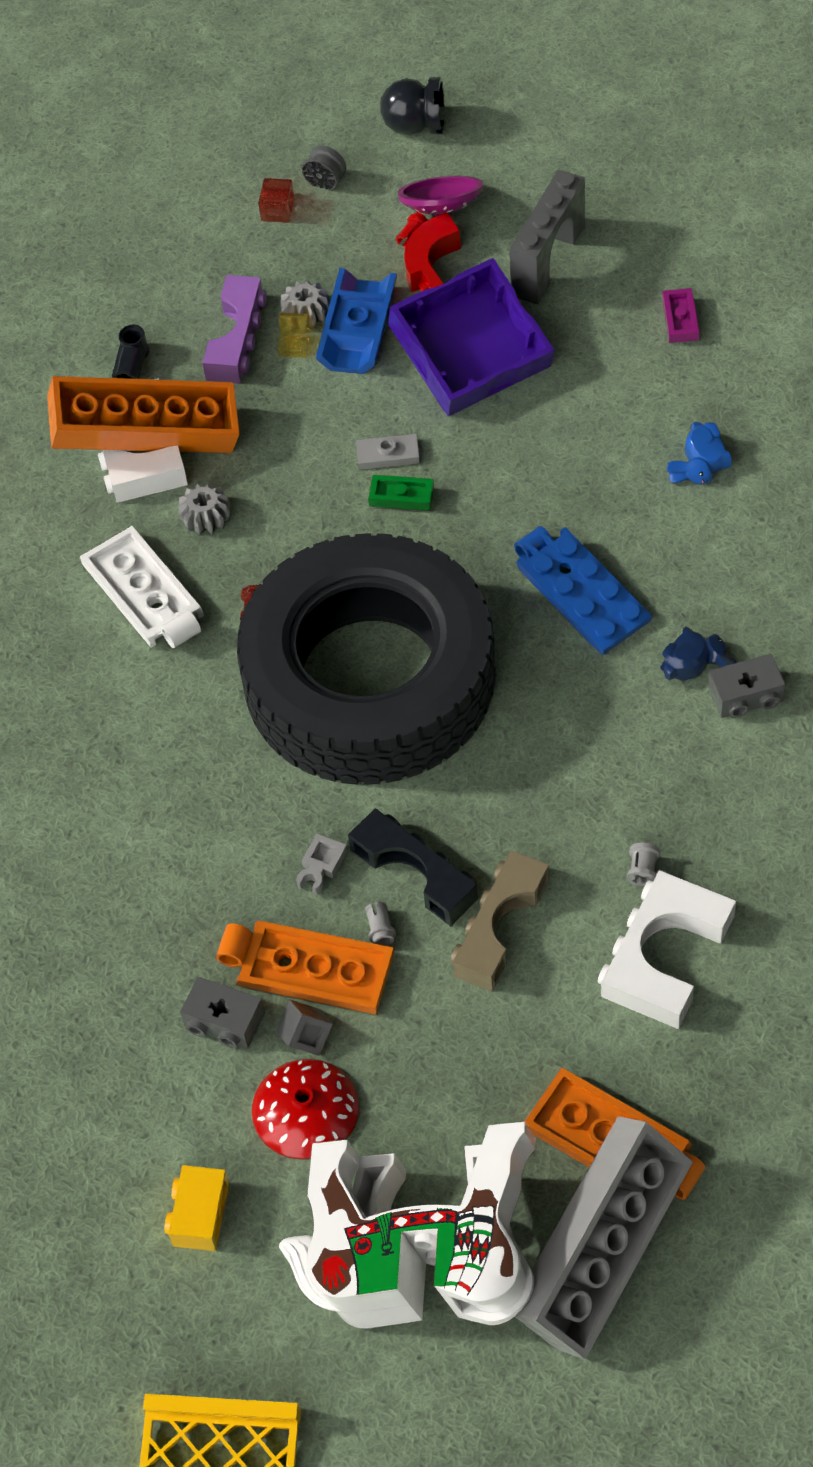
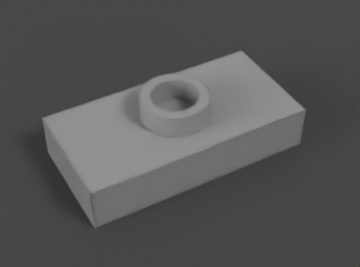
[356,434,420,470]

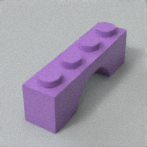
[203,275,267,384]

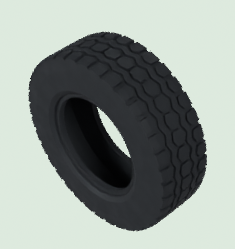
[237,533,496,785]

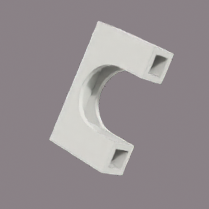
[97,378,188,503]
[598,870,736,1029]

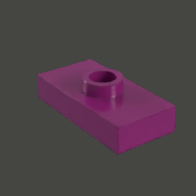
[662,288,699,343]

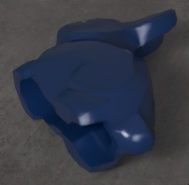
[660,626,738,680]

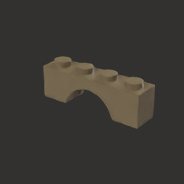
[450,850,549,992]

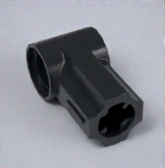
[112,324,149,379]

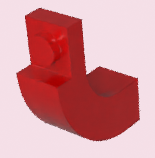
[404,212,461,293]

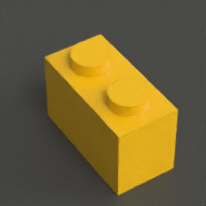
[164,1165,229,1251]

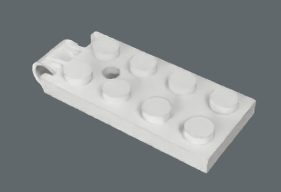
[80,526,204,648]

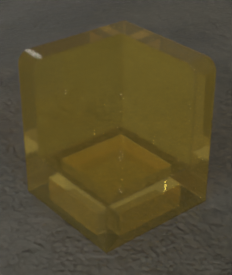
[277,312,311,358]

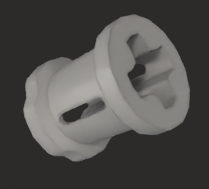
[627,842,660,886]

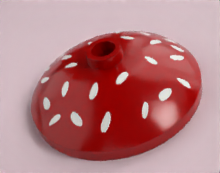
[252,1059,359,1160]

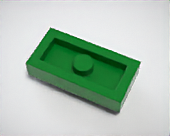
[368,475,434,511]

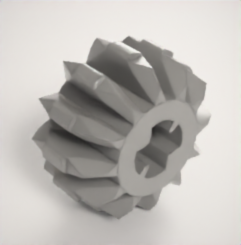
[280,280,330,330]
[178,482,230,535]

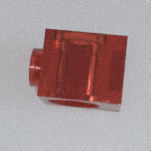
[258,178,294,223]

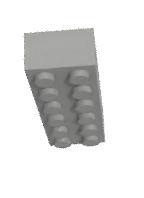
[515,1116,693,1359]

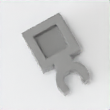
[296,834,348,895]

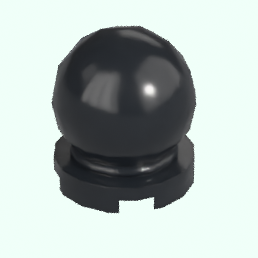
[380,77,445,135]

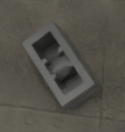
[708,654,785,718]
[180,977,265,1048]

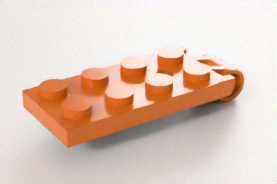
[216,920,394,1015]
[524,1067,706,1200]

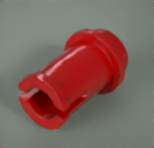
[395,212,428,247]

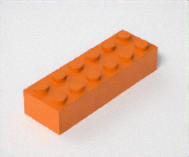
[47,376,240,453]

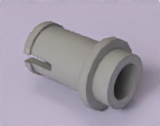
[365,902,396,946]

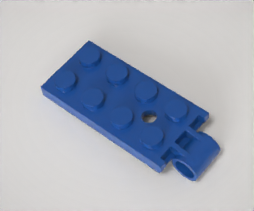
[514,526,652,655]

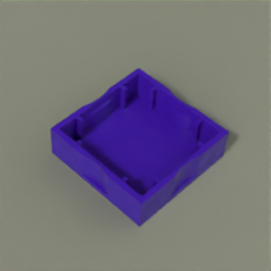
[388,258,554,416]

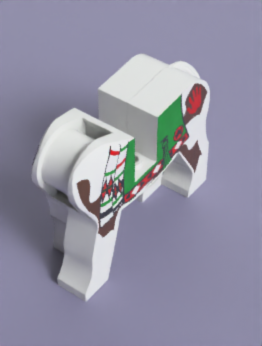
[279,1122,536,1329]

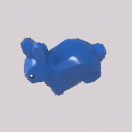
[667,421,732,484]

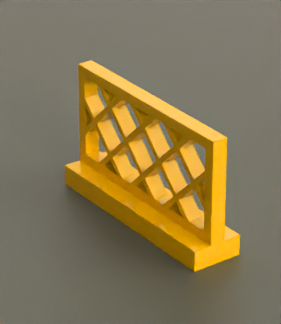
[139,1394,302,1467]

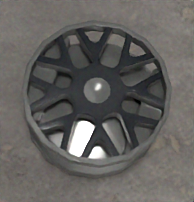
[301,146,347,191]

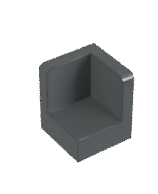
[277,999,333,1056]

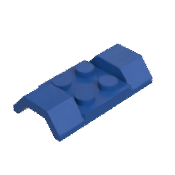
[316,268,397,374]

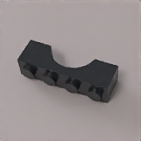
[348,808,478,927]

